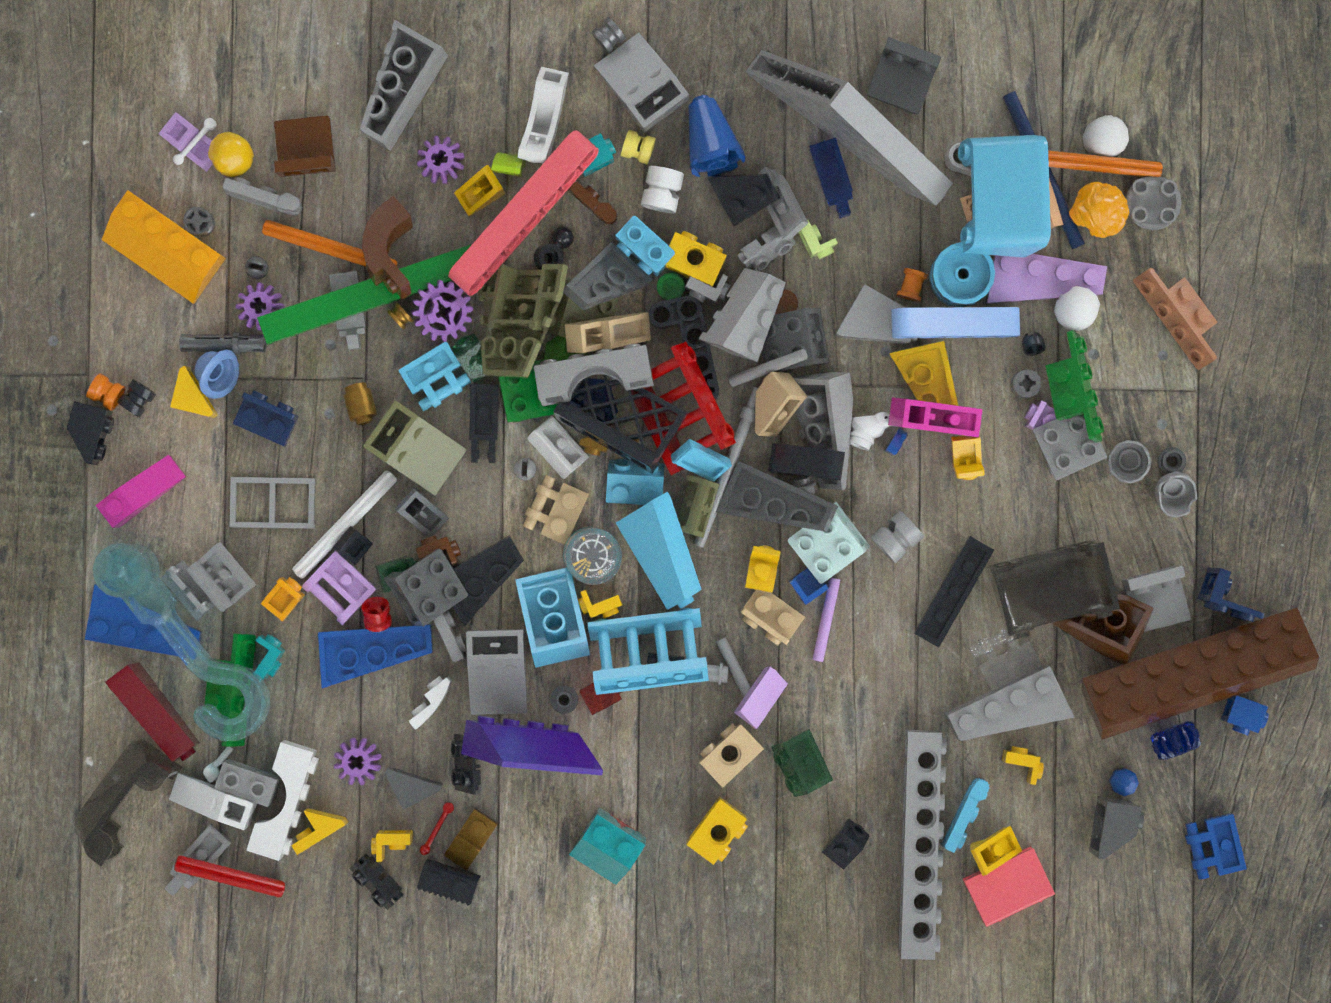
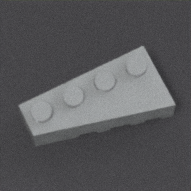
[360,20,448,151]
[944,665,1074,741]

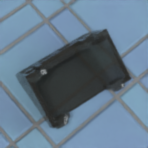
[987,540,1120,639]
[74,740,183,866]

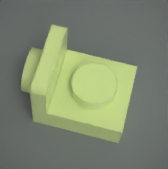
[798,220,838,259]

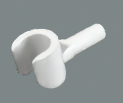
[203,747,234,783]

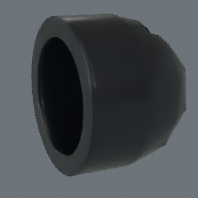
[1022,332,1046,356]

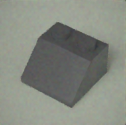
[1089,796,1144,859]

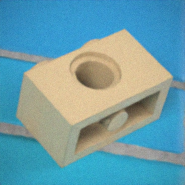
[699,723,764,788]

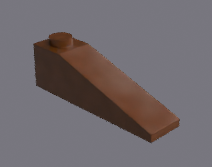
[1026,582,1154,665]

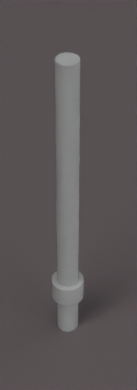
[693,387,758,548]

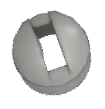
[514,458,537,481]

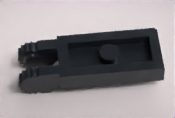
[469,384,499,463]

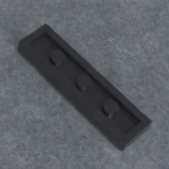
[914,536,994,648]

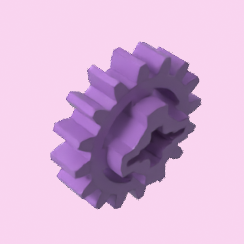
[411,280,473,342]

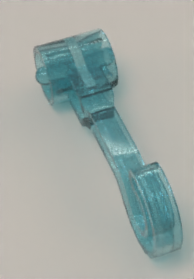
[93,543,270,741]

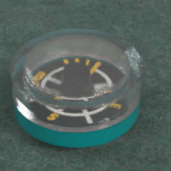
[563,527,622,585]

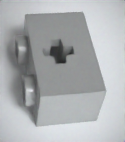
[214,759,281,807]

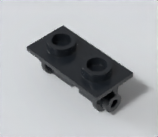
[349,853,404,910]

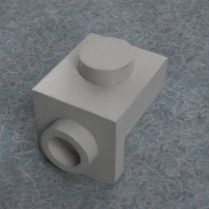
[685,274,731,304]

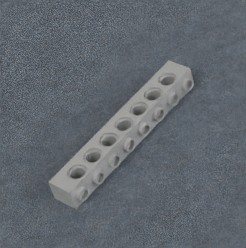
[898,730,947,960]

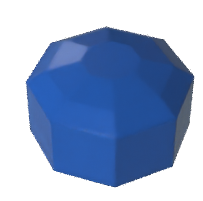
[1109,767,1139,796]

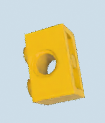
[665,231,727,287]
[686,796,748,865]

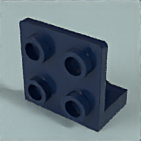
[1197,567,1265,622]

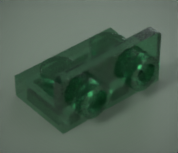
[771,729,833,797]

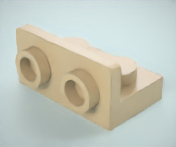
[740,590,805,646]

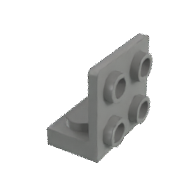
[1122,565,1191,632]

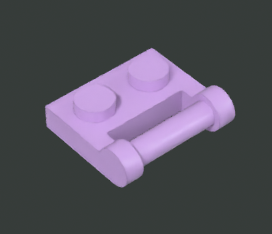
[302,551,377,626]

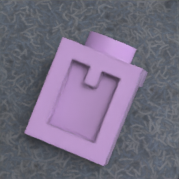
[1024,400,1056,430]

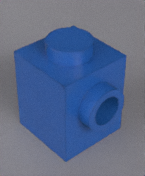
[1220,695,1269,735]

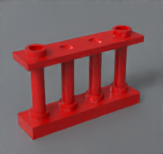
[631,342,736,475]

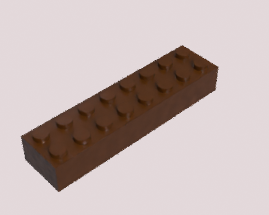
[1081,607,1320,740]

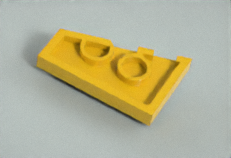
[889,341,959,406]

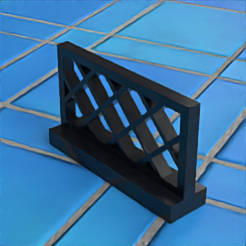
[553,375,687,474]

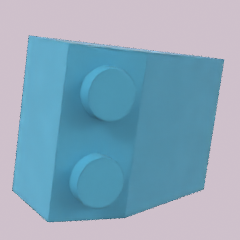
[515,568,590,668]

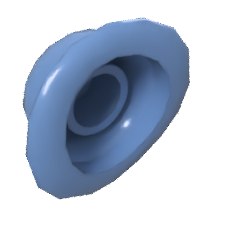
[194,349,239,399]

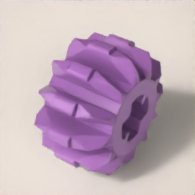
[417,136,465,184]
[236,282,285,331]
[334,737,382,785]

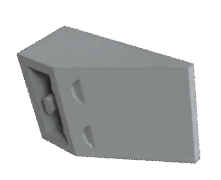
[594,33,689,133]
[466,629,527,715]

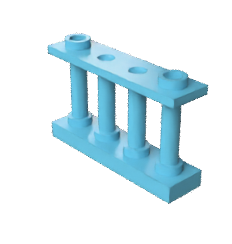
[588,608,709,695]

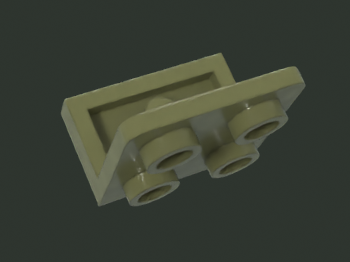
[546,280,619,338]

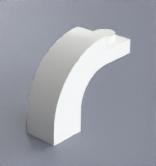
[517,67,569,164]

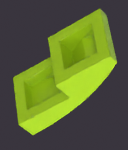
[491,152,526,176]

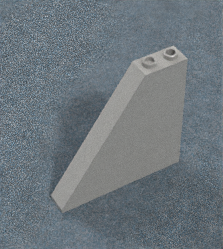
[745,50,953,206]

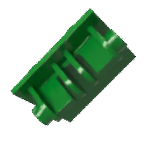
[498,359,558,423]

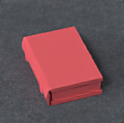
[962,846,1055,927]

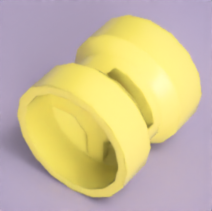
[621,129,656,165]

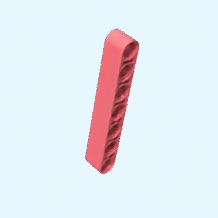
[448,130,599,296]

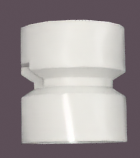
[641,166,684,213]

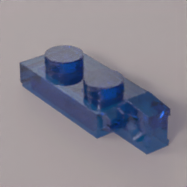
[809,138,853,219]

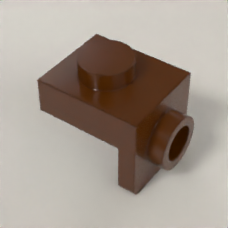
[416,535,462,564]

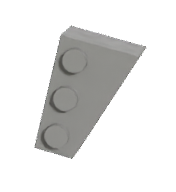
[699,268,786,362]

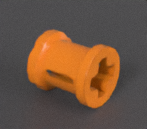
[896,268,928,302]

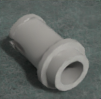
[707,663,729,685]

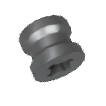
[591,17,626,53]
[183,207,215,237]
[1010,369,1041,399]

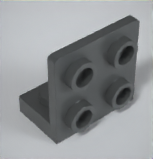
[867,37,941,115]
[761,308,830,374]
[384,549,468,627]

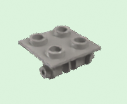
[1032,414,1108,481]

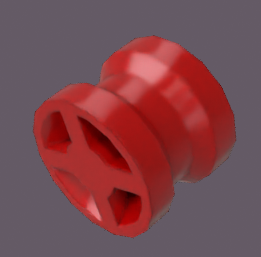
[361,597,392,632]

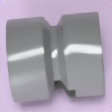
[871,510,924,563]

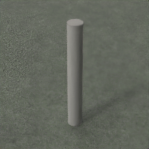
[729,349,808,387]
[716,637,751,698]

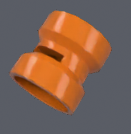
[86,373,126,411]

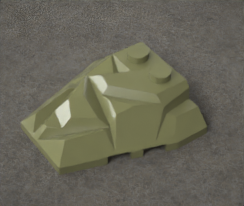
[478,264,568,378]

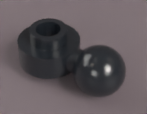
[534,226,574,270]

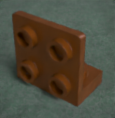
[274,115,336,177]

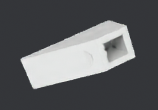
[169,773,257,830]

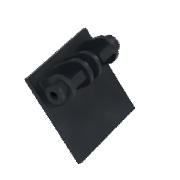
[451,734,481,795]

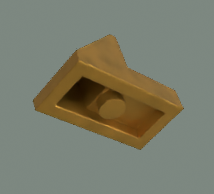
[444,808,498,871]

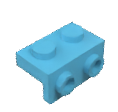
[615,216,675,277]
[606,458,665,505]

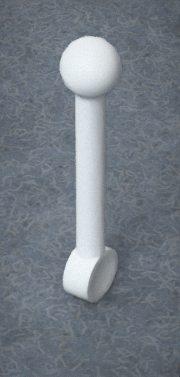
[173,118,217,165]

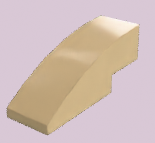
[565,312,651,353]

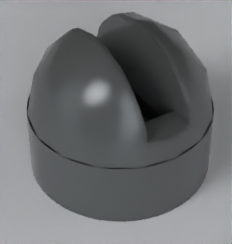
[245,256,269,279]

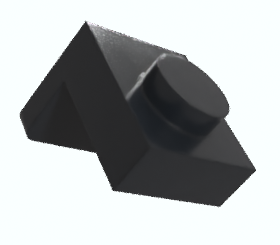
[822,819,870,870]

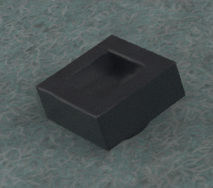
[333,526,373,565]

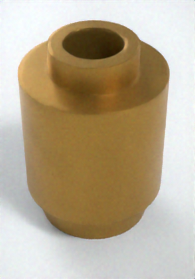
[343,382,377,426]

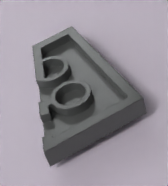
[563,242,653,310]

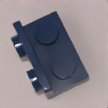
[233,390,299,447]

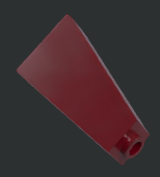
[105,662,200,762]

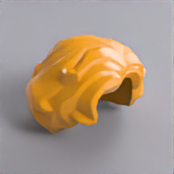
[1069,182,1129,238]

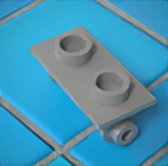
[737,225,796,271]
[161,560,215,621]

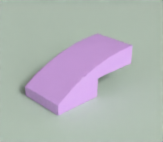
[159,112,213,172]

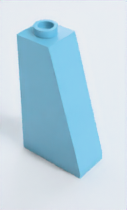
[616,492,702,610]

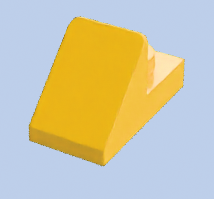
[291,808,349,855]
[970,826,1022,876]

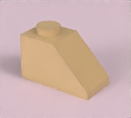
[755,372,807,437]

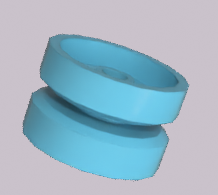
[929,242,995,307]

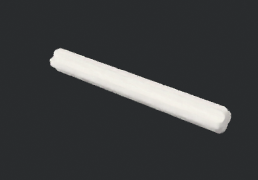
[292,470,397,579]

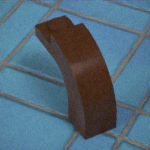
[362,196,413,300]

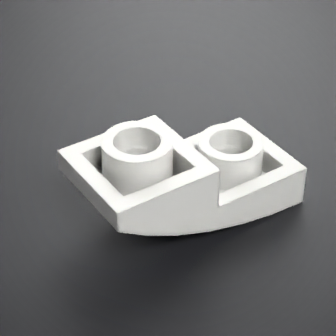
[409,676,452,730]

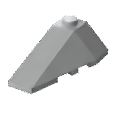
[793,372,853,490]

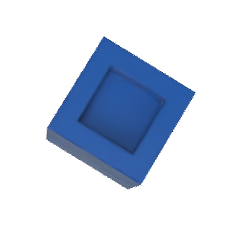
[788,567,829,605]

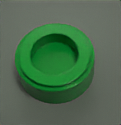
[657,273,685,300]

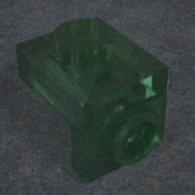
[451,333,486,383]
[375,556,418,593]

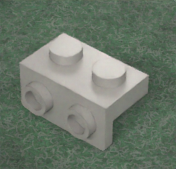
[187,542,256,612]

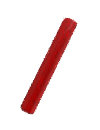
[174,855,285,897]

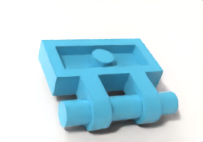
[398,341,471,411]

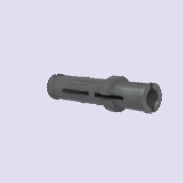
[179,332,267,355]

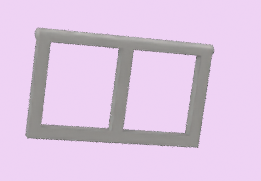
[229,477,316,529]

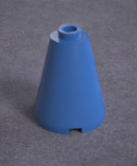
[688,95,745,177]

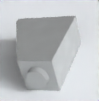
[835,284,917,344]

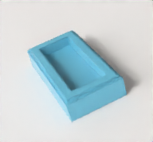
[671,439,732,482]

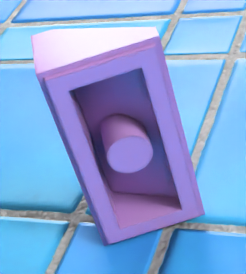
[734,666,788,729]

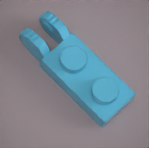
[941,777,990,853]

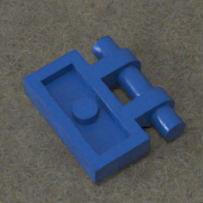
[1185,813,1247,880]

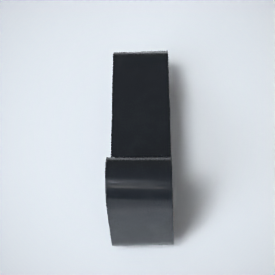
[649,296,719,401]

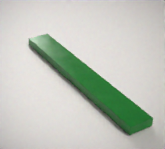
[257,244,471,345]

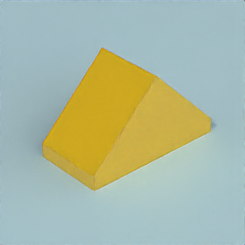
[454,165,505,216]
[170,366,218,418]

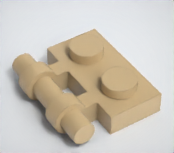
[523,475,589,545]

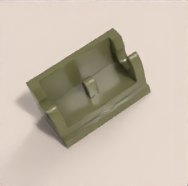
[678,474,719,538]

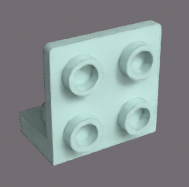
[788,502,870,584]

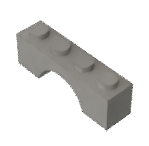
[534,344,654,406]

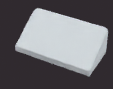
[527,416,589,479]

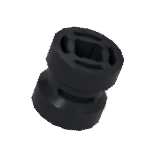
[117,379,156,418]

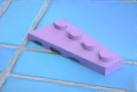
[986,254,1107,304]

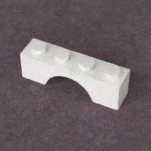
[246,740,319,861]

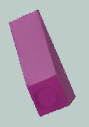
[888,397,983,437]
[95,455,186,528]

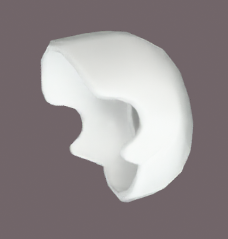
[1083,115,1129,157]
[1054,286,1100,331]

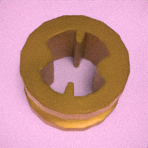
[387,302,414,330]

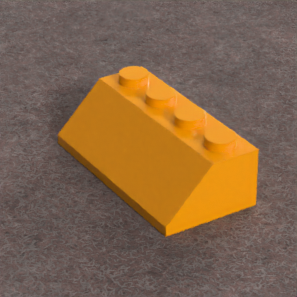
[102,190,226,304]

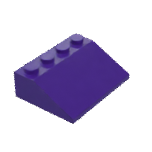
[461,716,603,775]

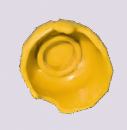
[208,131,254,178]

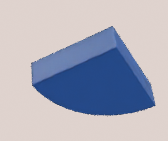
[884,427,908,456]

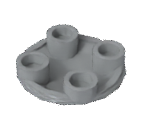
[1126,176,1182,231]

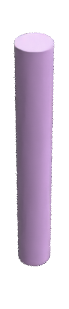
[812,578,840,662]

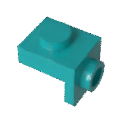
[253,634,286,680]

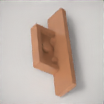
[1133,268,1218,370]

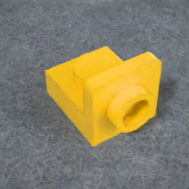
[745,545,781,593]
[371,830,413,862]

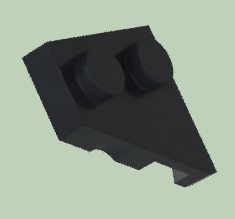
[708,174,780,226]

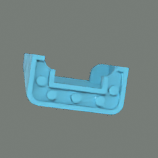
[958,135,1051,258]

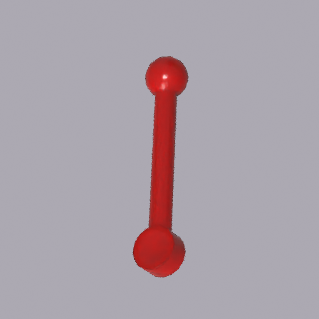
[419,802,454,855]

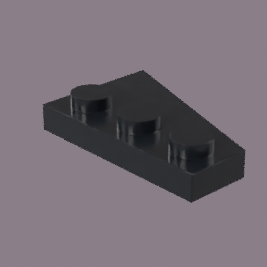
[453,535,524,626]

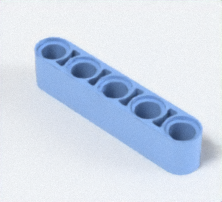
[891,307,1020,339]

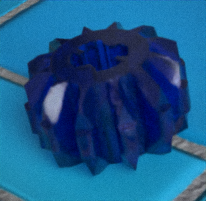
[1150,721,1202,760]

